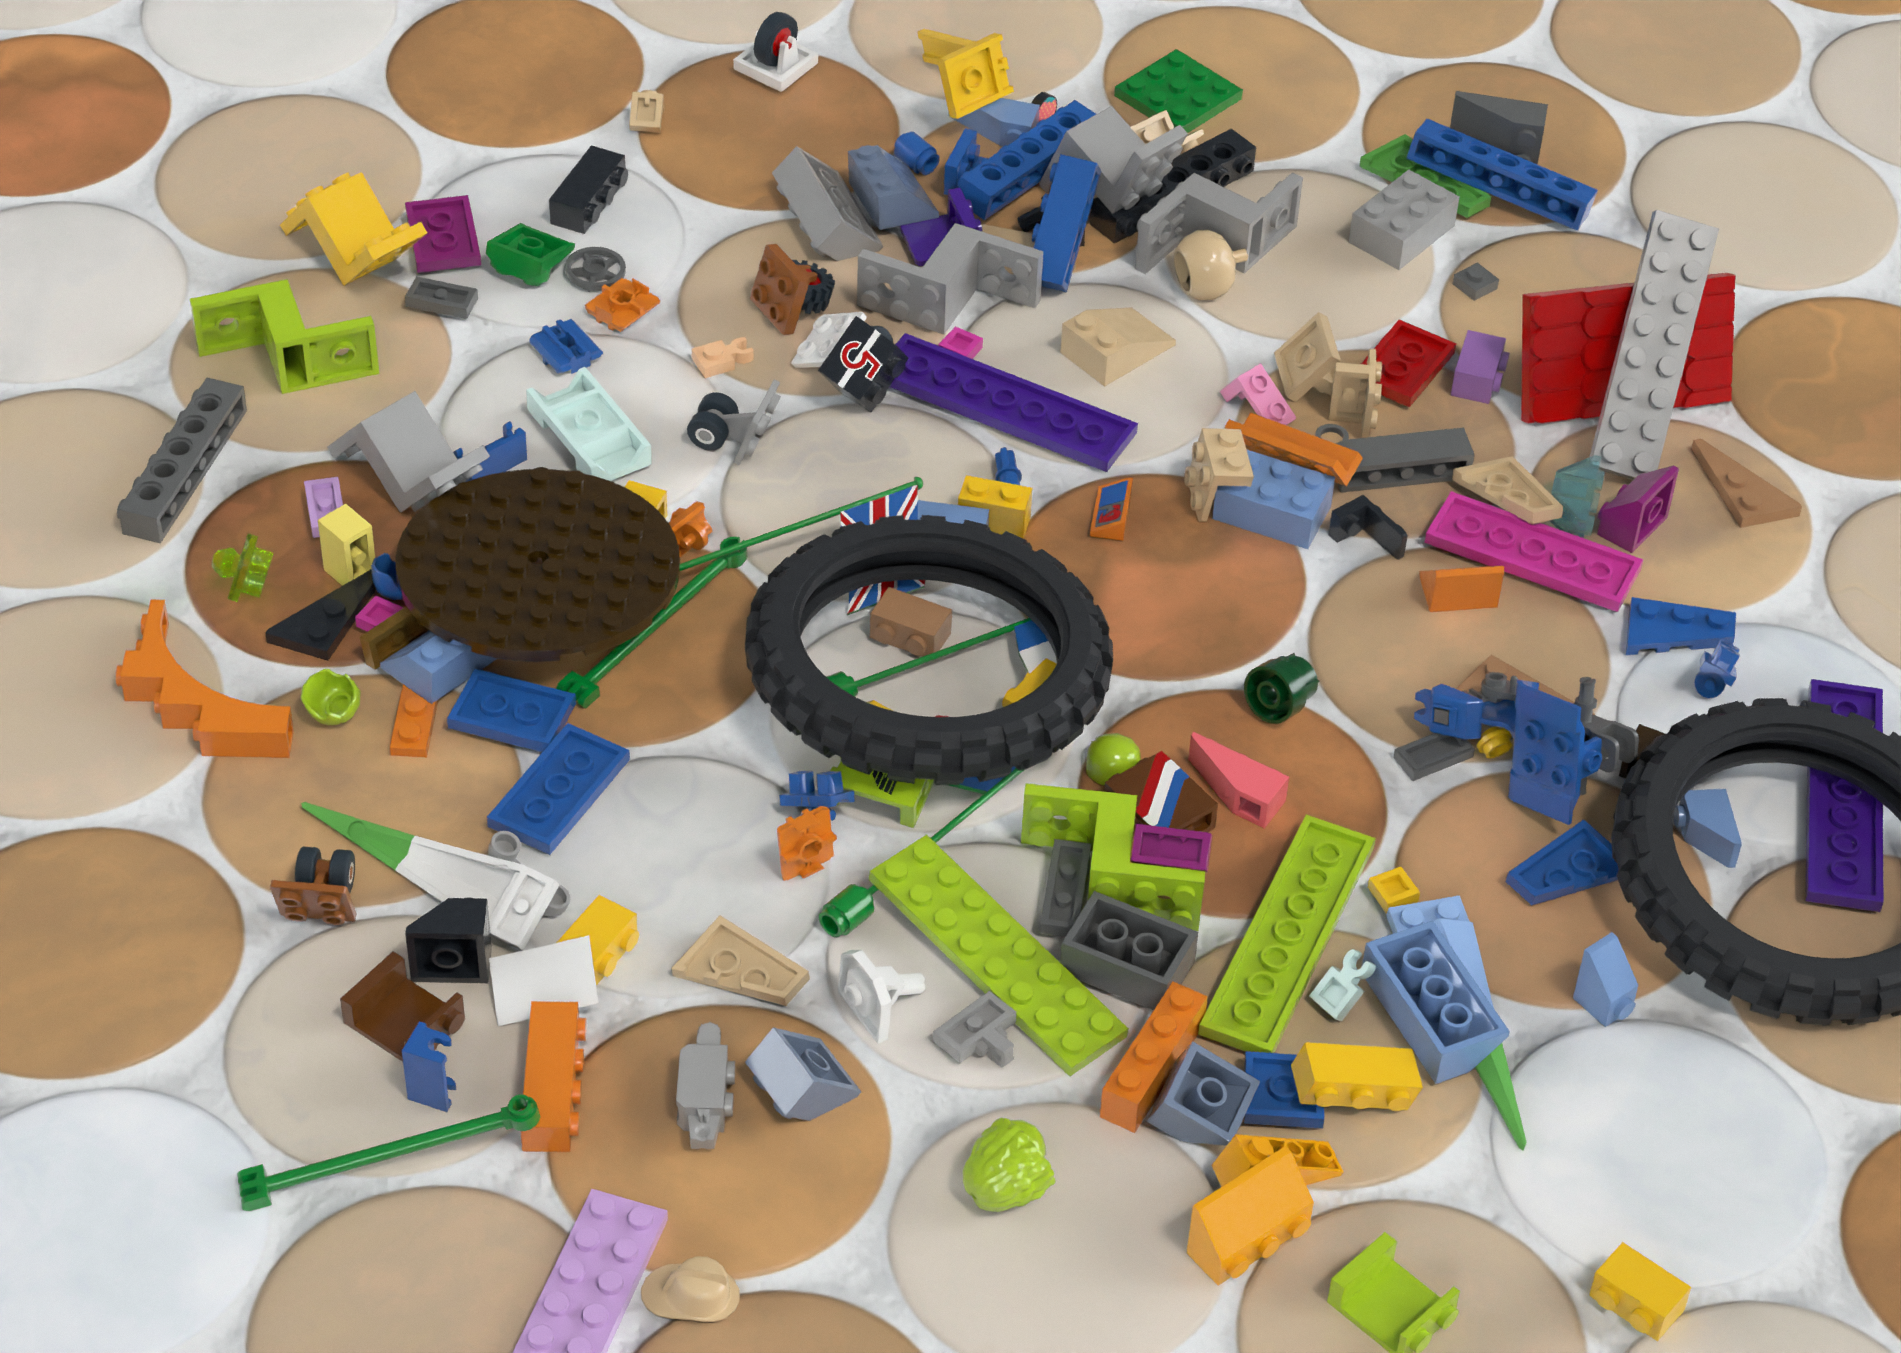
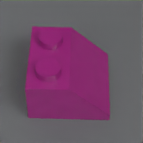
[1597,465,1679,553]

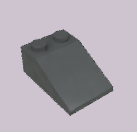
[1450,91,1548,165]

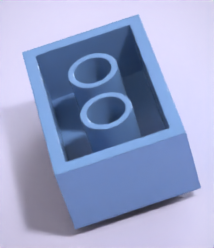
[1212,449,1335,549]

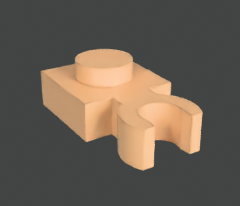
[692,337,754,378]

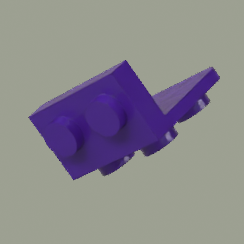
[900,188,983,266]

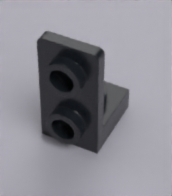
[1328,495,1408,560]

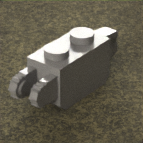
[676,1022,735,1149]

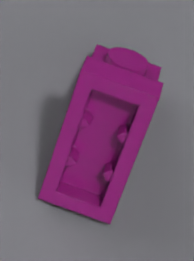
[1131,824,1213,873]

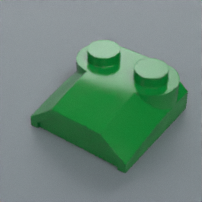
[486,223,575,286]

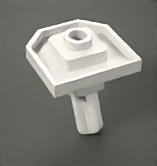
[838,950,926,1044]

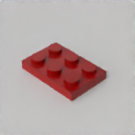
[1361,319,1457,407]

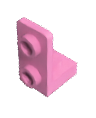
[1220,363,1296,425]

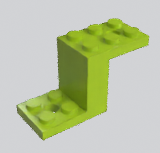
[189,279,380,394]
[1021,783,1205,931]

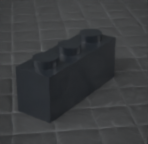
[549,145,628,234]

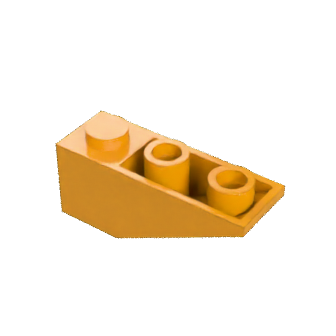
[1211,1134,1344,1187]

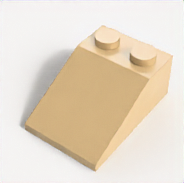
[1060,307,1176,387]

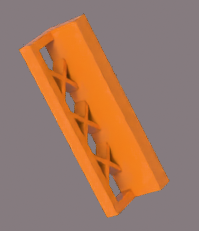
[1224,412,1363,487]

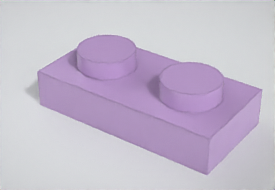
[304,477,343,538]

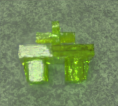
[211,533,274,602]

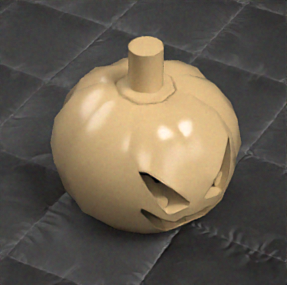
[1174,230,1248,300]

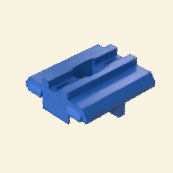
[529,319,603,374]

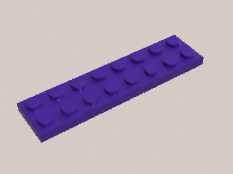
[889,333,1138,472]
[1805,679,1884,912]

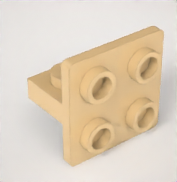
[1329,349,1382,438]

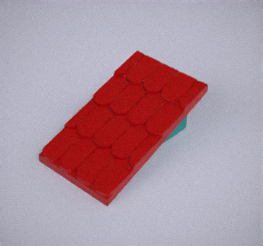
[1521,272,1736,423]

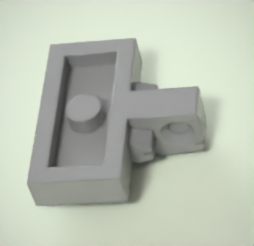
[933,991,1016,1067]

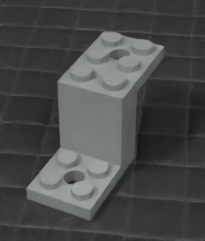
[1039,106,1188,214]
[1135,172,1303,274]
[857,223,1044,334]
[327,391,490,512]

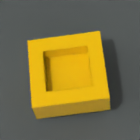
[1367,867,1420,914]

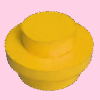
[1477,727,1512,759]

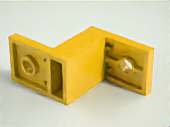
[280,172,427,286]

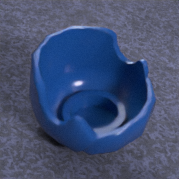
[371,553,403,600]

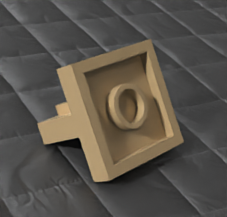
[1274,312,1341,402]

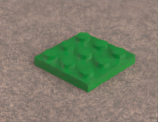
[1114,49,1243,133]

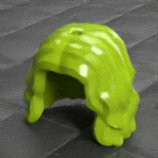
[963,1118,1056,1212]

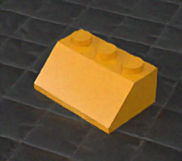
[1187,1146,1314,1286]

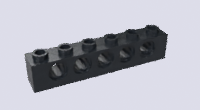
[1090,128,1256,244]

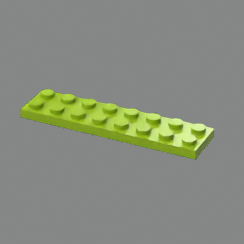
[1198,814,1376,1053]
[869,834,1129,1077]

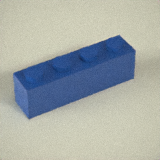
[1032,154,1101,292]

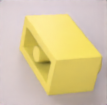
[318,504,375,586]

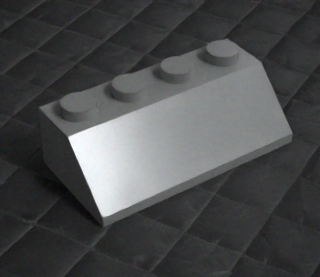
[772,146,884,261]

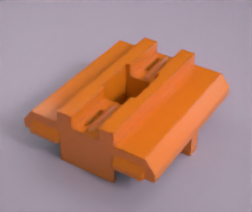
[585,278,660,332]
[777,806,837,881]

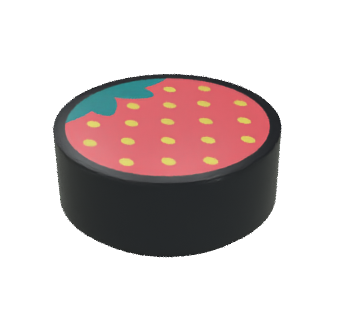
[1031,92,1057,122]

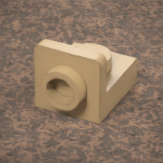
[629,90,665,133]

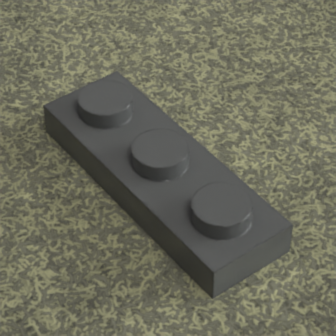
[1040,839,1091,937]

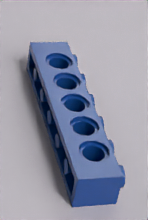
[957,100,1096,220]
[1406,119,1598,231]

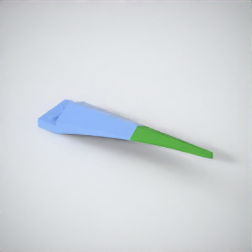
[1386,895,1527,1151]

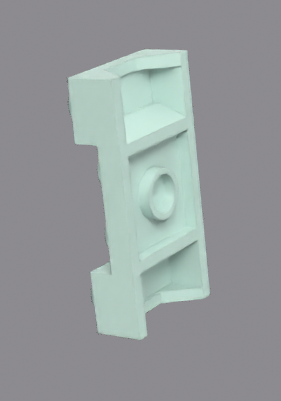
[526,367,652,481]

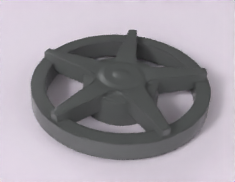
[565,247,626,292]

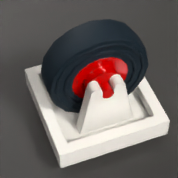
[733,12,818,92]

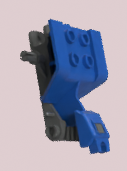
[1414,672,1639,825]

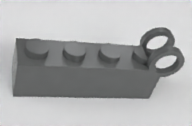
[1315,424,1475,493]

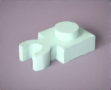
[1309,949,1376,1021]

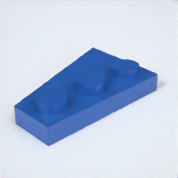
[1626,597,1736,655]
[1505,820,1619,905]

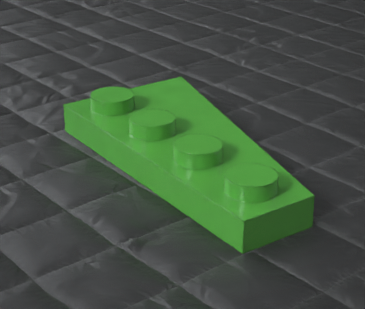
[1359,134,1491,218]

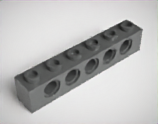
[117,377,247,544]

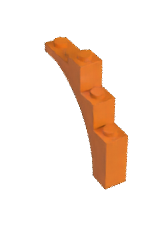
[116,599,294,758]

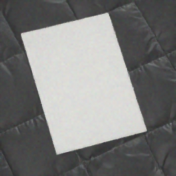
[489,935,599,1026]

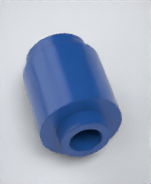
[894,131,940,175]

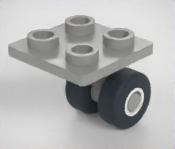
[687,379,781,465]

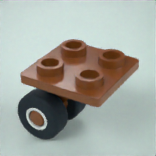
[270,846,357,925]

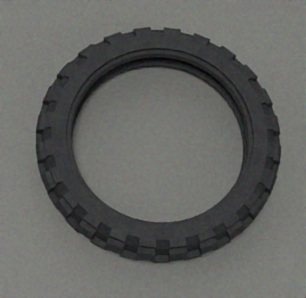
[745,515,1113,785]
[1611,698,1901,1026]

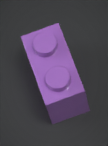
[1451,330,1510,404]

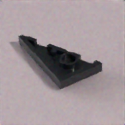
[265,569,376,661]

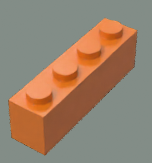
[1100,981,1208,1133]
[521,1001,587,1152]

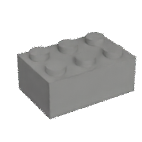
[1349,170,1459,270]

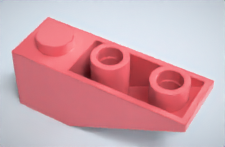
[1188,732,1289,829]

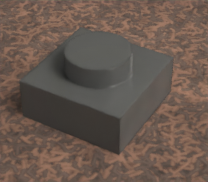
[1453,262,1499,301]

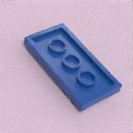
[487,723,630,855]

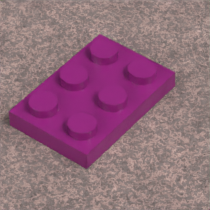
[405,195,481,273]

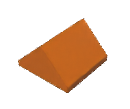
[1419,566,1504,612]

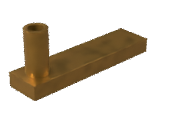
[360,606,428,670]

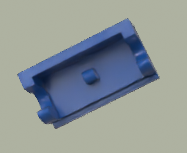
[453,421,528,482]
[402,1021,456,1112]

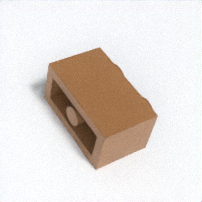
[870,587,952,657]

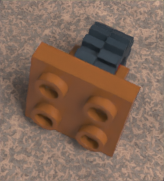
[750,244,835,335]

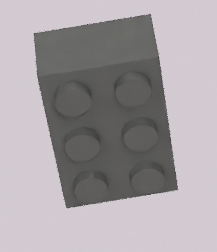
[1060,891,1199,1010]

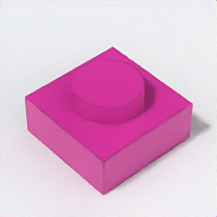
[938,326,983,359]
[355,596,403,632]

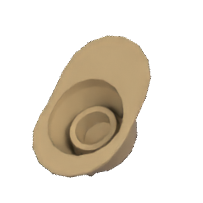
[641,1256,740,1322]

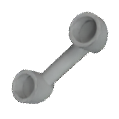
[488,831,570,916]

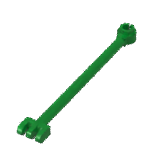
[556,537,748,708]
[237,1094,540,1211]

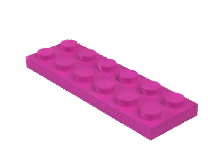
[1424,491,1643,612]

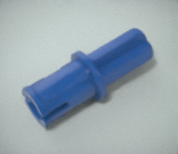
[995,447,1022,485]

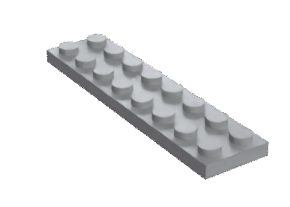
[1587,210,1719,480]

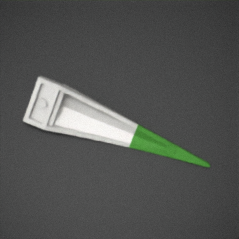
[301,802,560,951]

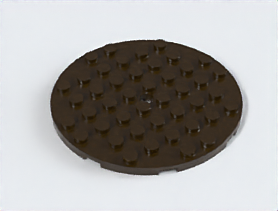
[396,467,680,662]

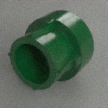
[1244,653,1320,724]

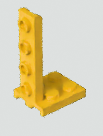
[917,28,1014,119]

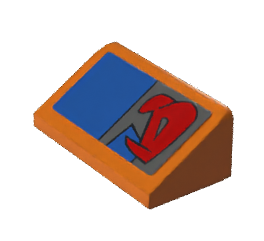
[1090,477,1133,541]

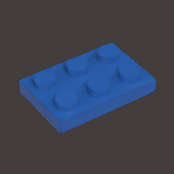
[447,669,576,752]

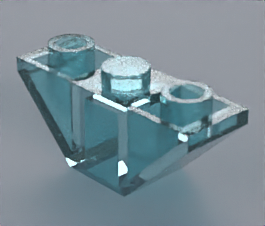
[1550,455,1605,538]

